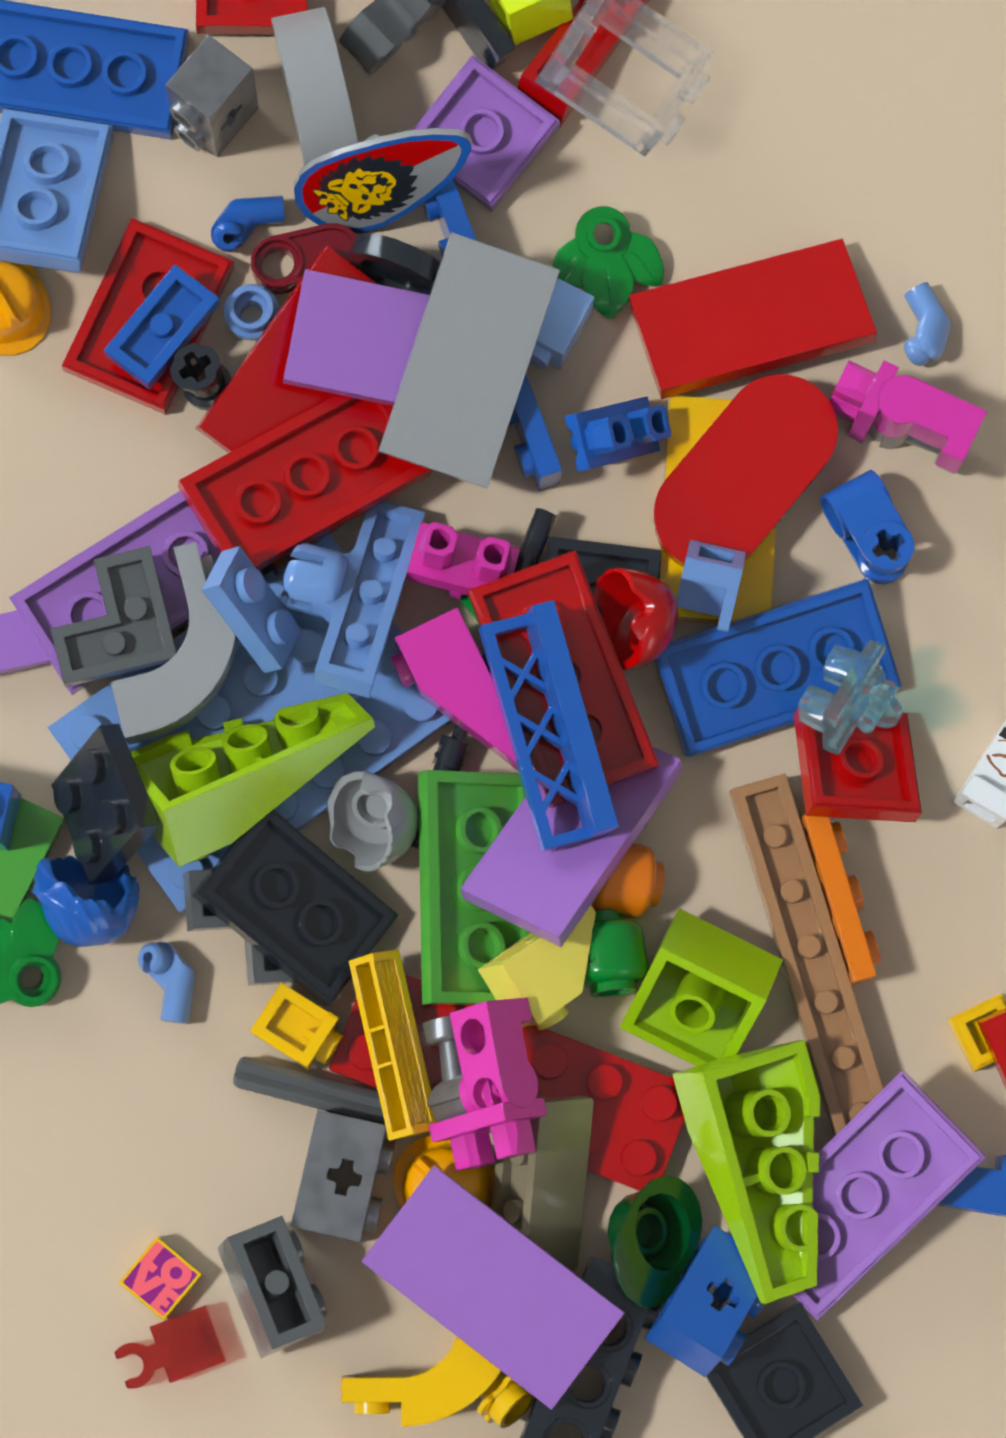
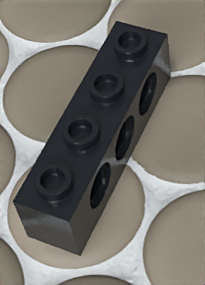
[520,1256,662,1438]

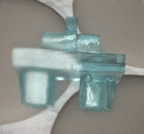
[798,640,903,755]

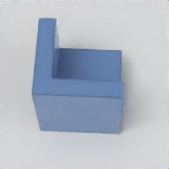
[677,540,746,632]

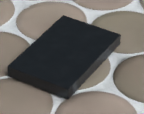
[192,810,398,1006]

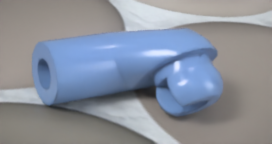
[904,282,951,366]
[138,942,195,1024]

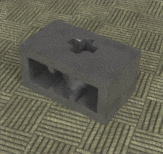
[165,34,259,157]
[290,1110,396,1242]

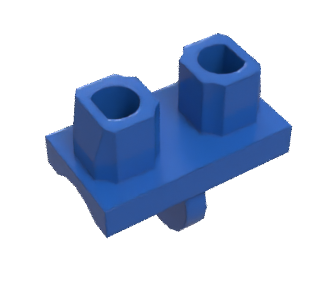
[564,396,671,472]

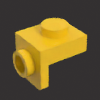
[250,982,344,1070]

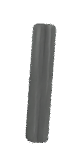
[233,1057,385,1125]

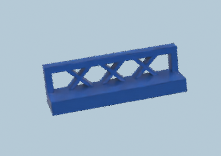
[478,600,619,852]

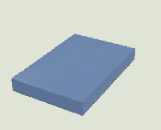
[0,108,114,273]

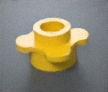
[477,1373,535,1428]

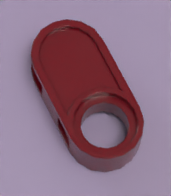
[251,223,356,295]

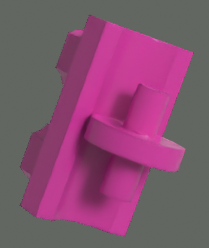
[406,522,520,600]

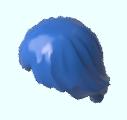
[32,855,140,947]

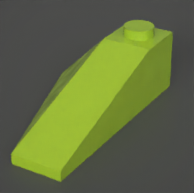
[131,693,375,867]
[672,1040,820,1304]

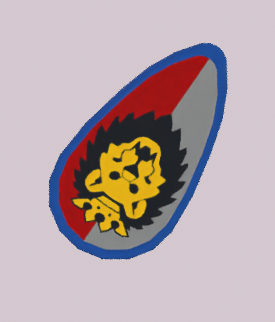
[294,128,472,233]

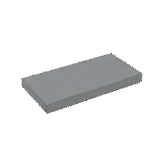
[378,232,560,488]

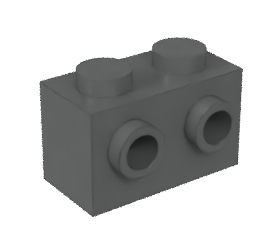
[217,1216,327,1358]

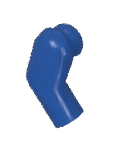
[211,195,285,252]

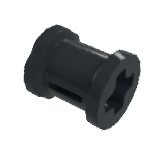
[170,343,231,410]

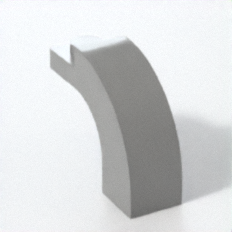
[271,7,358,166]
[111,542,238,745]

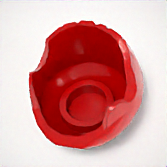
[592,568,679,670]

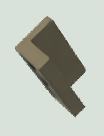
[491,1094,594,1270]

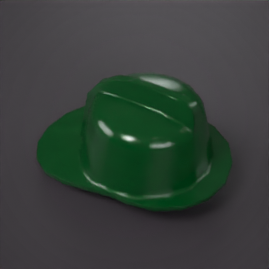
[607,1175,703,1309]

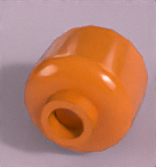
[591,843,665,919]

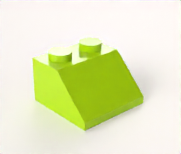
[619,908,783,1066]

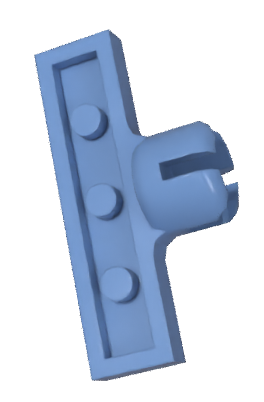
[281,501,425,698]

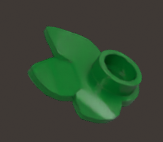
[552,206,664,319]
[0,898,61,1007]

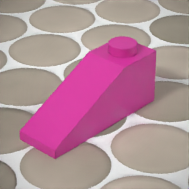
[390,608,534,772]

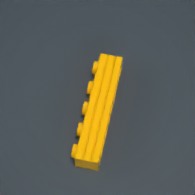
[349,949,437,1141]

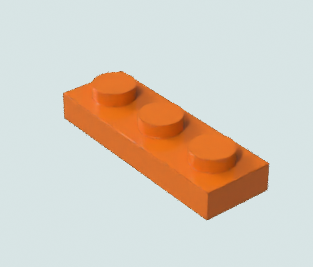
[800,814,881,985]

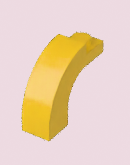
[341,1337,501,1427]

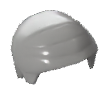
[327,771,419,872]

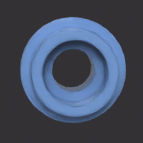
[224,284,280,341]

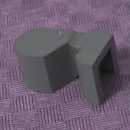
[339,0,446,75]

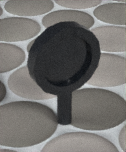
[348,233,441,295]

